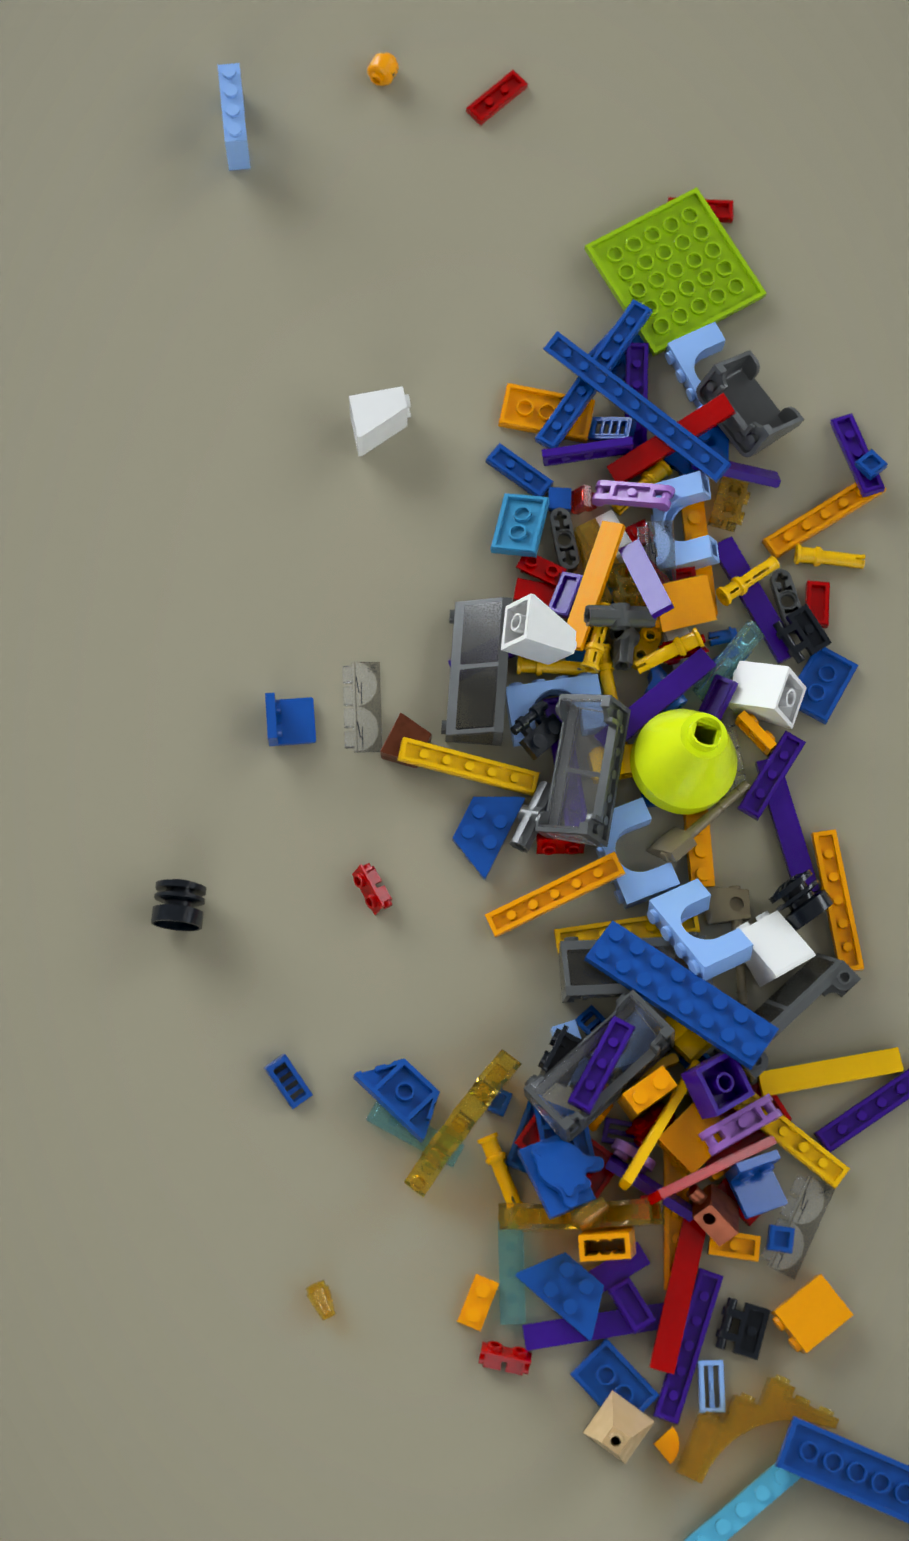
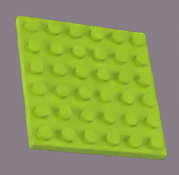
[584,187,767,357]

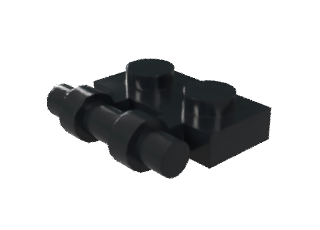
[773,604,832,664]
[510,701,562,760]
[715,1297,771,1360]

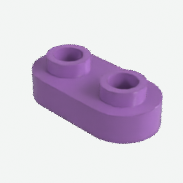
[611,1138,657,1174]

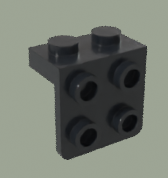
[538,1025,583,1088]

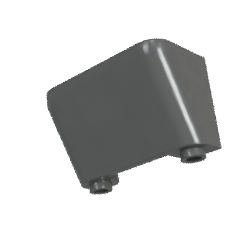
[696,350,804,457]

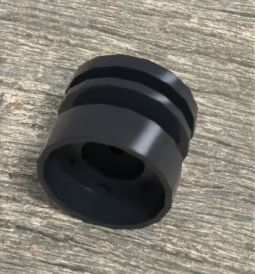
[769,869,834,931]
[151,879,207,931]

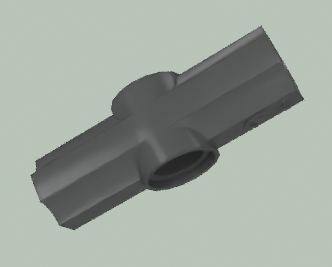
[609,600,640,671]
[584,603,657,630]
[509,781,551,853]

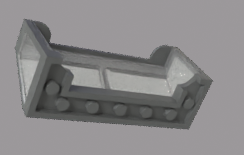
[535,694,631,847]
[524,990,675,1143]

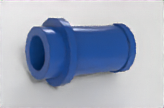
[708,626,738,647]

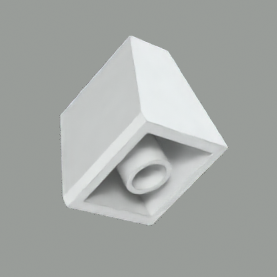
[349,386,411,456]
[501,594,577,665]
[728,661,807,729]
[736,910,816,987]

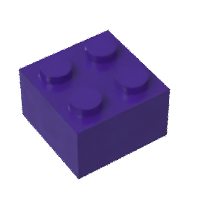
[680,1052,755,1120]

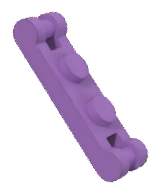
[591,480,675,512]
[698,1094,783,1156]

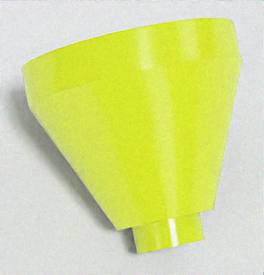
[630,709,737,815]

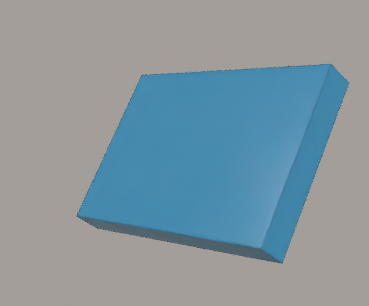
[490,493,550,557]

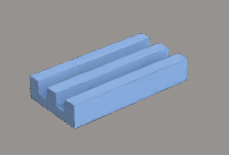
[697,1360,726,1413]

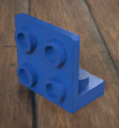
[265,693,316,747]
[724,1149,788,1219]

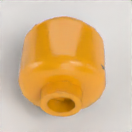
[367,53,399,86]

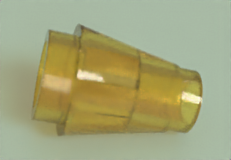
[570,1196,609,1231]
[305,1280,336,1320]

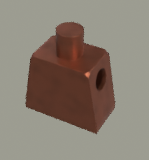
[380,713,432,768]
[686,1184,739,1246]

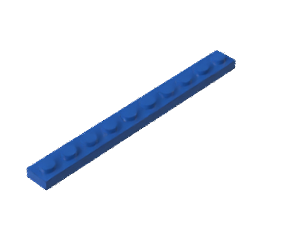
[543,331,731,483]

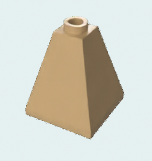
[583,1390,655,1464]

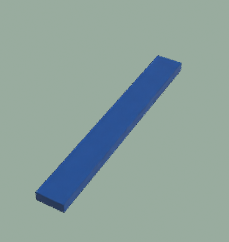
[535,299,652,449]

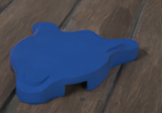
[531,1141,604,1209]

